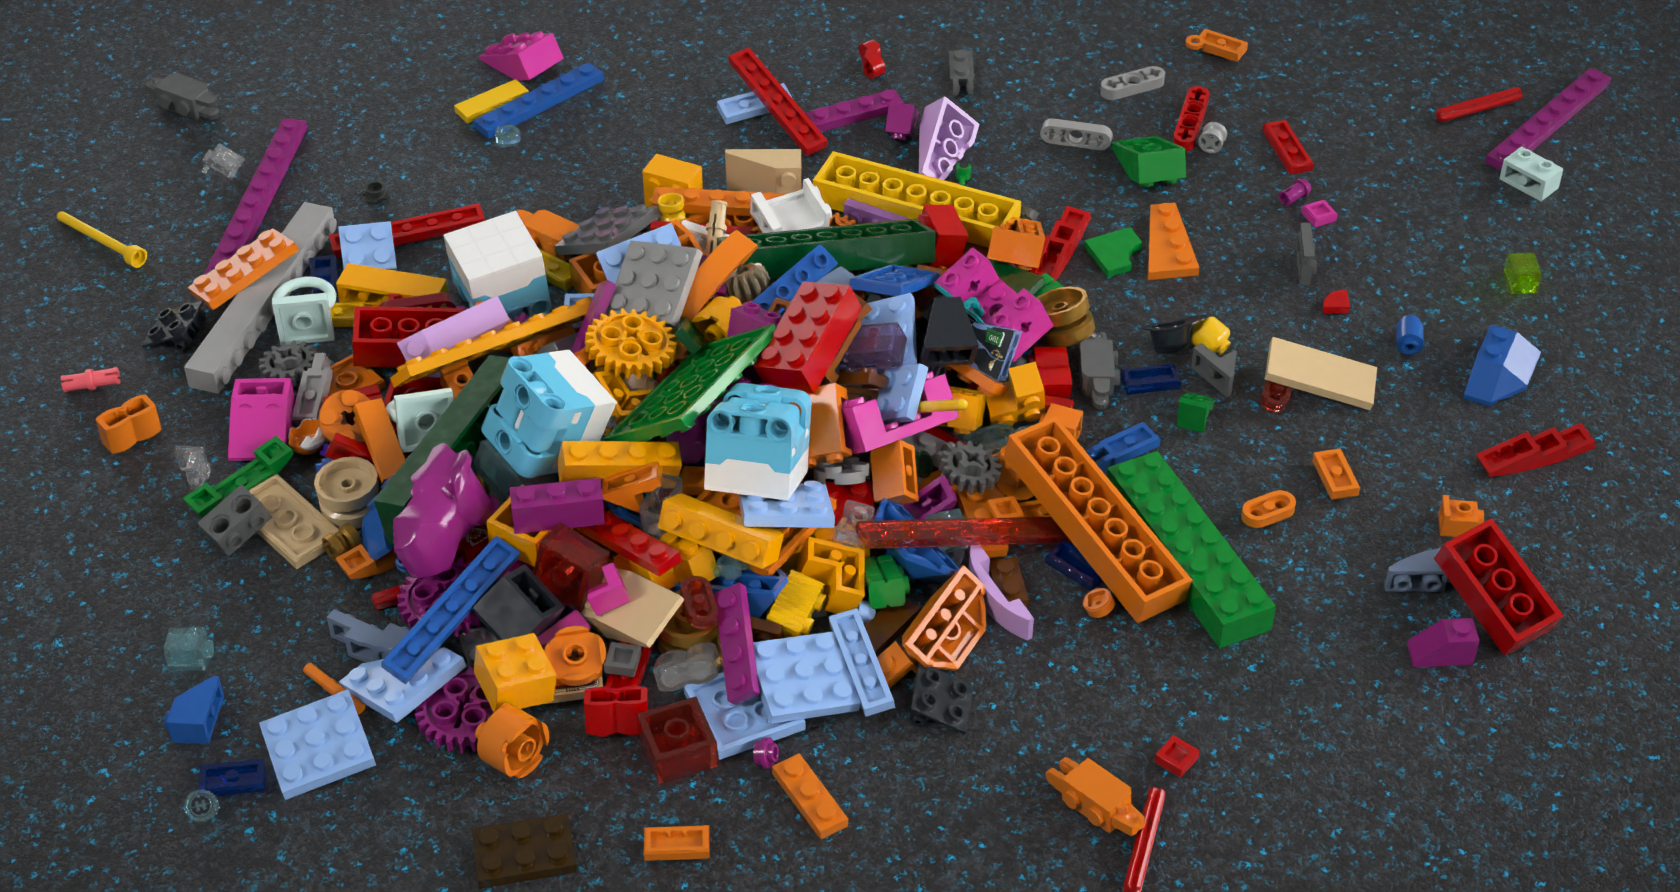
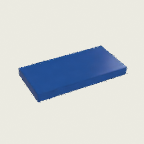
[849,264,940,296]

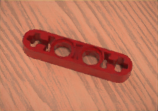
[1173,86,1209,152]

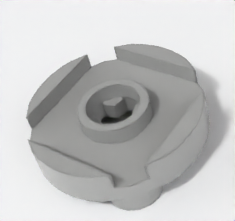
[813,457,871,485]

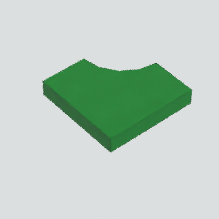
[1084,227,1142,278]

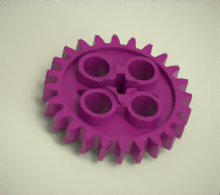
[397,557,481,637]
[415,666,494,753]

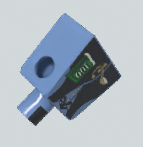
[970,323,1022,381]

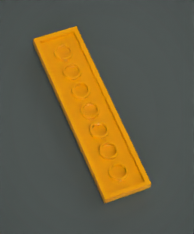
[390,296,592,388]

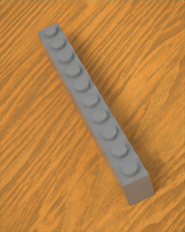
[184,202,337,394]

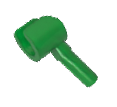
[956,163,971,186]

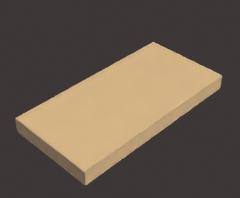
[1265,337,1377,410]
[248,474,338,569]

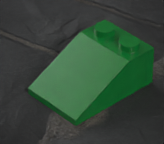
[1111,136,1186,187]

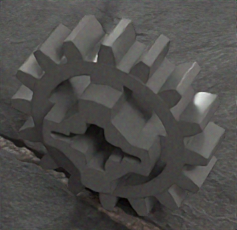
[259,340,317,386]
[939,441,1002,494]

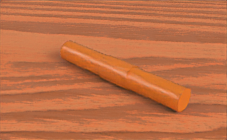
[303,663,365,714]

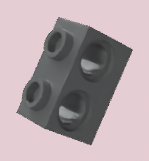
[197,484,272,557]

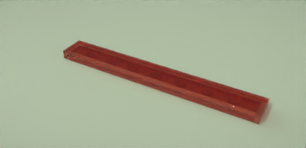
[855,517,1072,549]

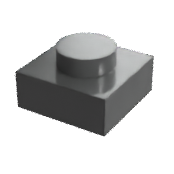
[604,642,642,677]

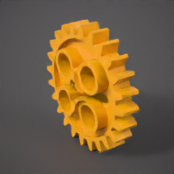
[585,308,677,379]

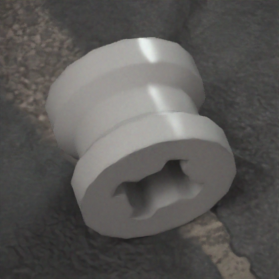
[1198,122,1227,153]

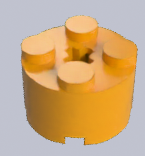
[692,296,742,345]

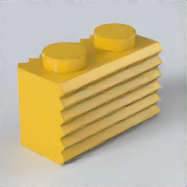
[766,569,827,638]

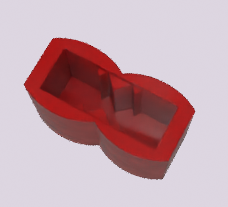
[1027,346,1072,398]
[584,686,649,737]

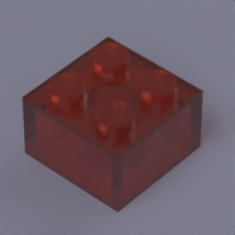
[533,523,610,612]
[637,697,718,784]

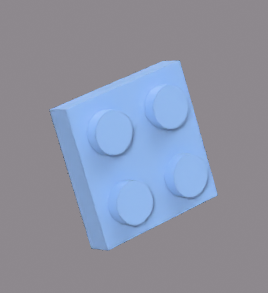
[339,221,397,271]
[877,363,928,424]

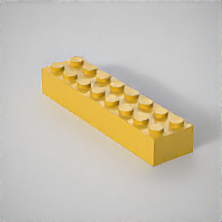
[813,151,1021,248]

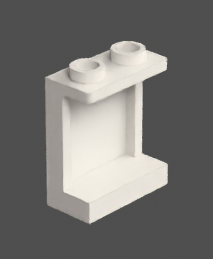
[750,178,832,233]

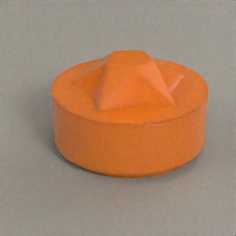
[1083,588,1115,618]

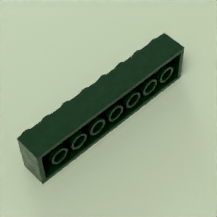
[717,218,935,283]
[373,355,510,546]

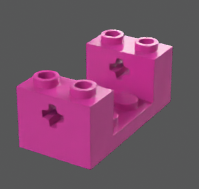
[934,247,1053,362]
[841,371,958,454]

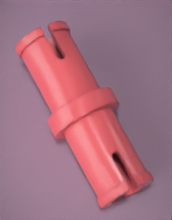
[61,367,121,393]

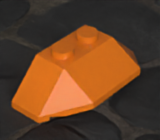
[902,565,986,671]

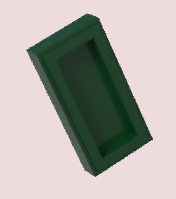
[675,316,705,355]

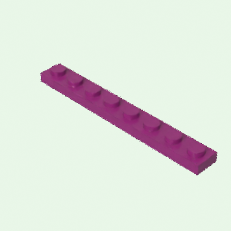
[1485,68,1611,170]

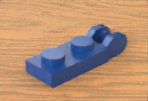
[1086,422,1161,473]

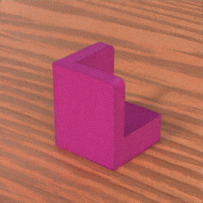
[586,562,630,616]

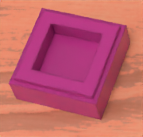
[1301,200,1338,228]

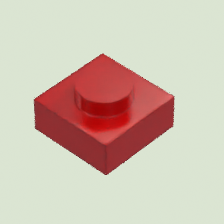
[1155,735,1200,778]

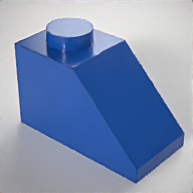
[164,676,224,744]

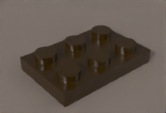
[471,813,577,889]

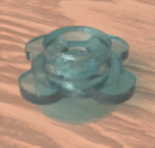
[713,555,749,580]

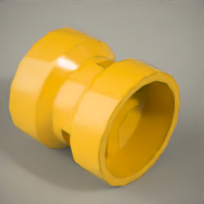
[658,193,686,222]

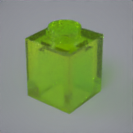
[1503,253,1542,294]

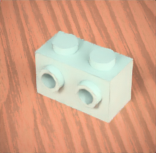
[1499,146,1563,201]

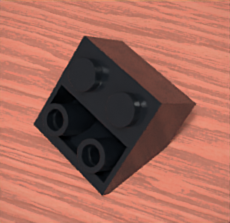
[471,564,565,641]

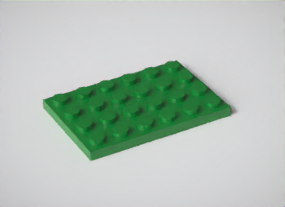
[603,323,777,442]

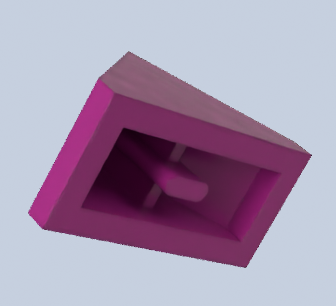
[903,475,958,527]

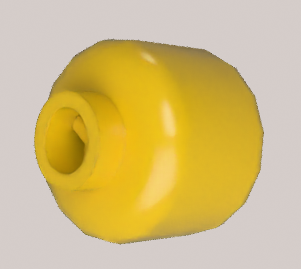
[1191,317,1231,355]

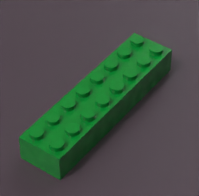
[1106,451,1276,649]

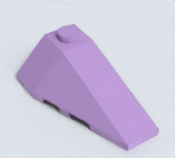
[919,96,979,180]
[397,296,510,377]

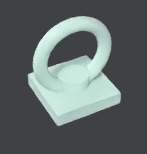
[272,277,336,345]
[386,388,454,453]

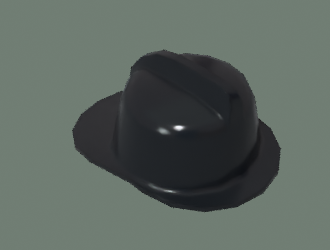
[1142,315,1207,353]

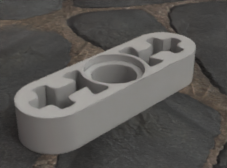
[1100,66,1165,100]
[1040,119,1113,150]

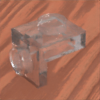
[202,143,245,179]
[175,446,210,490]
[833,500,875,547]

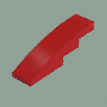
[1030,206,1091,281]
[1476,423,1596,477]

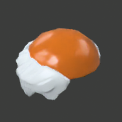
[288,418,328,455]

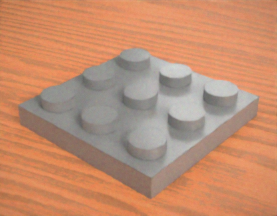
[605,240,703,328]

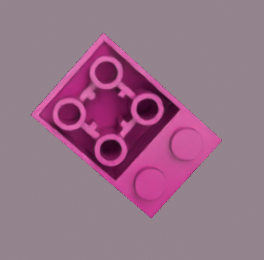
[478,31,564,81]
[228,378,296,461]

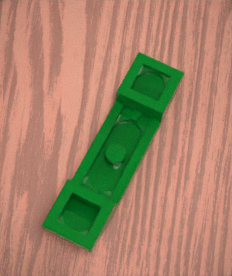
[183,436,294,517]

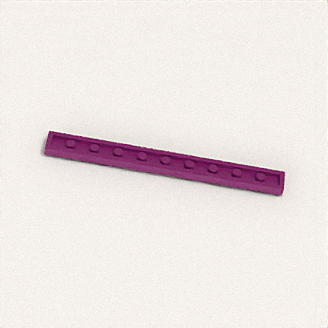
[203,118,307,275]

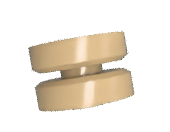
[314,457,381,529]

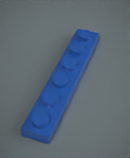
[473,62,604,139]
[381,536,520,685]

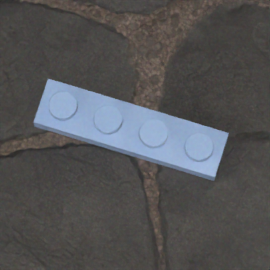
[829,608,895,717]

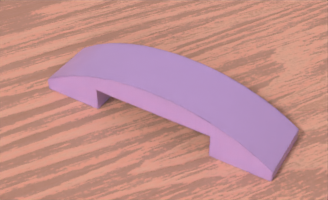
[969,540,1034,640]

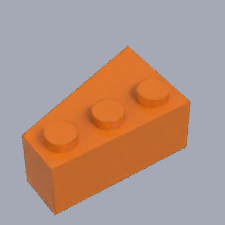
[987,217,1045,270]

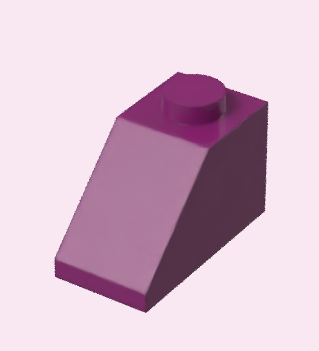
[885,102,919,141]
[1407,618,1479,667]

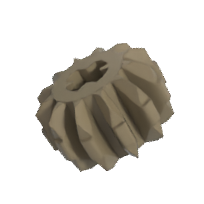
[724,262,771,303]

